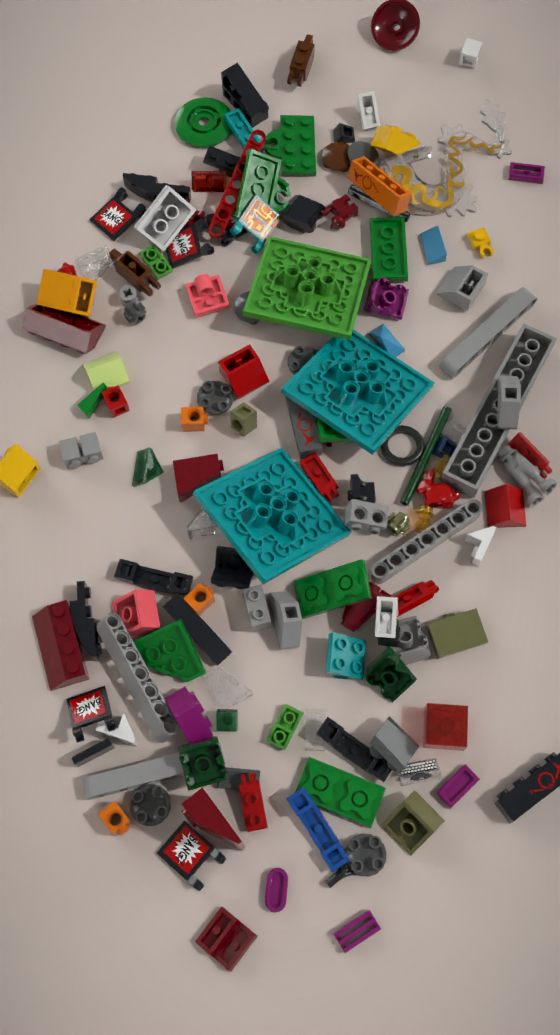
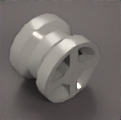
[119,285,138,307]

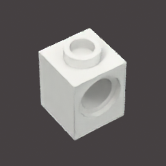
[459,38,483,69]

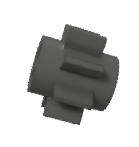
[124,302,146,324]

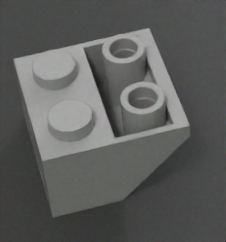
[436,265,488,311]

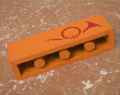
[347,156,412,216]

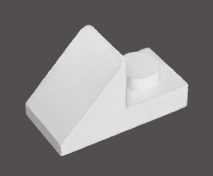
[357,91,381,130]
[465,526,497,567]
[375,596,398,638]
[96,714,138,746]

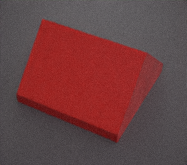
[484,484,527,528]

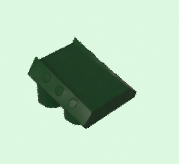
[366,646,417,703]
[177,736,228,791]

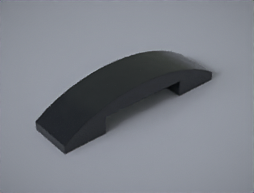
[114,559,194,595]
[316,717,392,783]

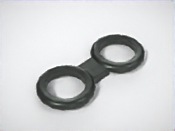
[380,425,425,466]

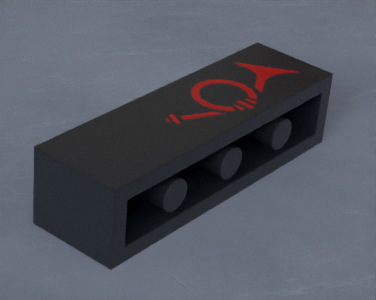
[494,752,560,823]

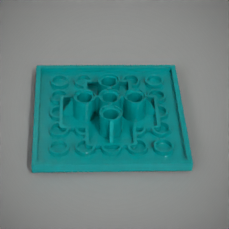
[281,329,435,455]
[193,448,352,585]

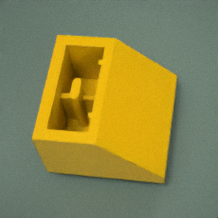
[370,124,421,155]
[0,443,41,498]

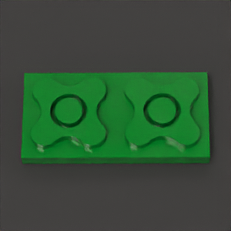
[369,217,408,282]
[294,559,372,619]
[295,757,386,828]

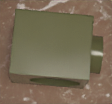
[230,402,257,436]

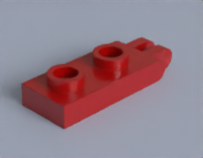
[507,432,552,479]
[300,452,340,502]
[393,580,439,617]
[239,772,268,832]

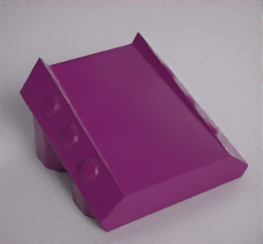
[363,277,409,320]

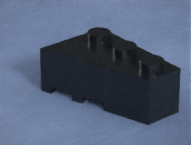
[221,62,269,128]

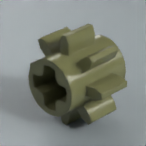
[387,512,410,535]

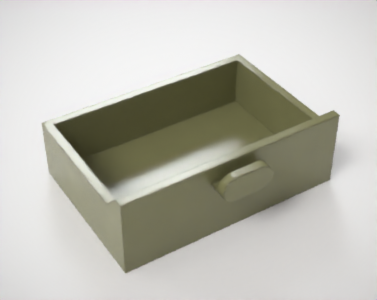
[426,608,488,659]

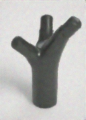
[325,865,357,888]

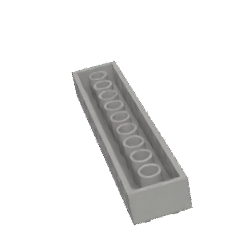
[440,323,557,498]

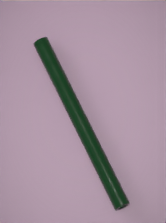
[400,406,452,506]

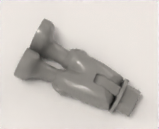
[497,445,557,507]

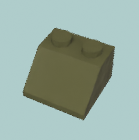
[381,790,445,856]

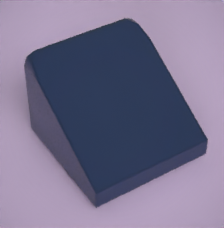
[432,436,457,461]

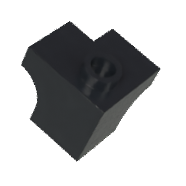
[347,474,376,503]

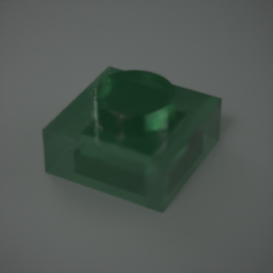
[216,709,238,732]

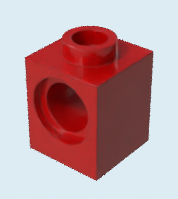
[101,385,130,418]

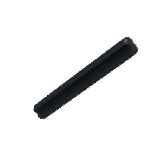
[348,184,411,222]

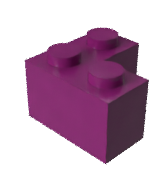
[164,686,213,743]

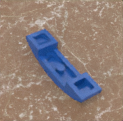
[286,787,350,872]

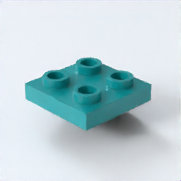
[325,632,366,681]

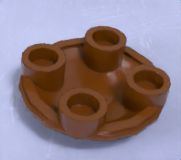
[322,142,350,172]

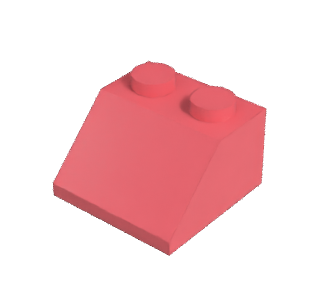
[112,589,160,637]

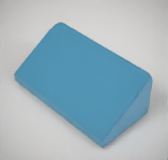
[420,226,447,265]

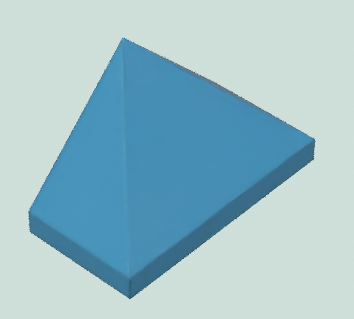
[369,324,405,357]

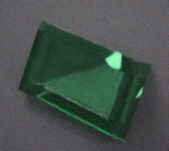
[132,448,163,487]

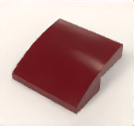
[195,907,258,972]

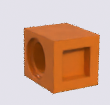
[181,407,208,432]
[183,583,215,616]
[98,801,132,836]

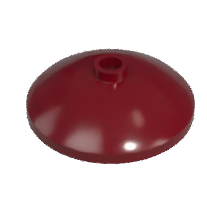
[371,0,420,51]

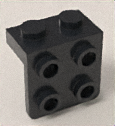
[211,546,253,589]

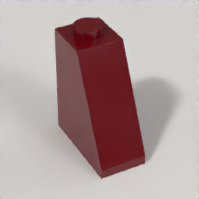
[173,454,224,502]

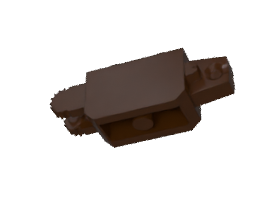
[287,34,315,87]
[109,248,161,297]

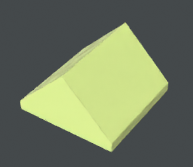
[83,351,130,390]

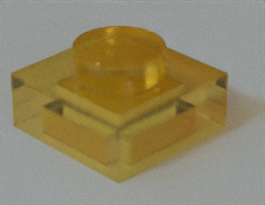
[433,454,451,479]

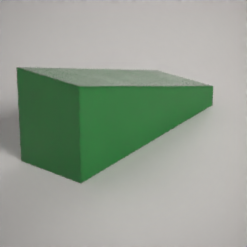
[78,382,108,419]

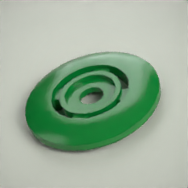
[175,97,232,148]

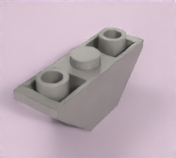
[498,375,521,430]
[269,591,302,649]

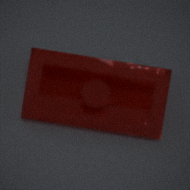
[191,171,227,192]

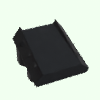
[280,195,326,233]

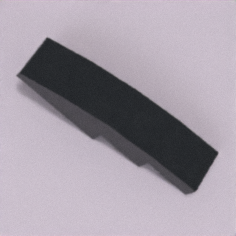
[162,593,232,666]

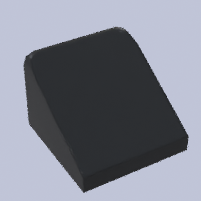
[333,123,355,143]

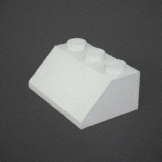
[134,185,196,251]

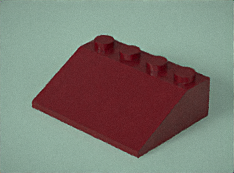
[181,787,245,851]

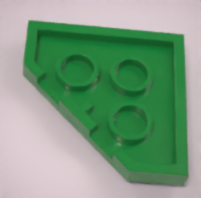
[133,619,206,682]

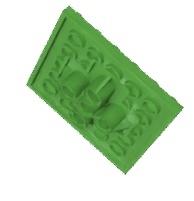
[243,236,372,341]

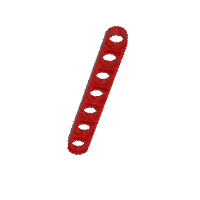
[208,129,266,239]

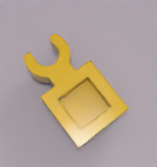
[467,227,493,259]

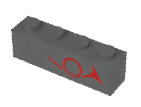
[285,396,325,460]

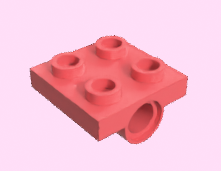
[185,274,230,318]

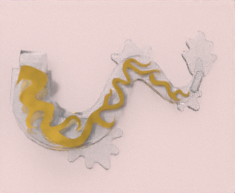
[379,100,512,217]

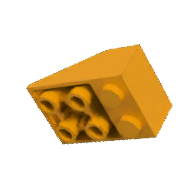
[36,269,97,317]

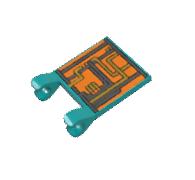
[230,194,281,254]

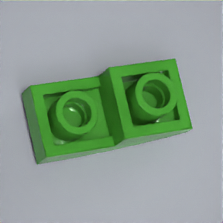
[139,244,173,280]
[267,704,304,750]

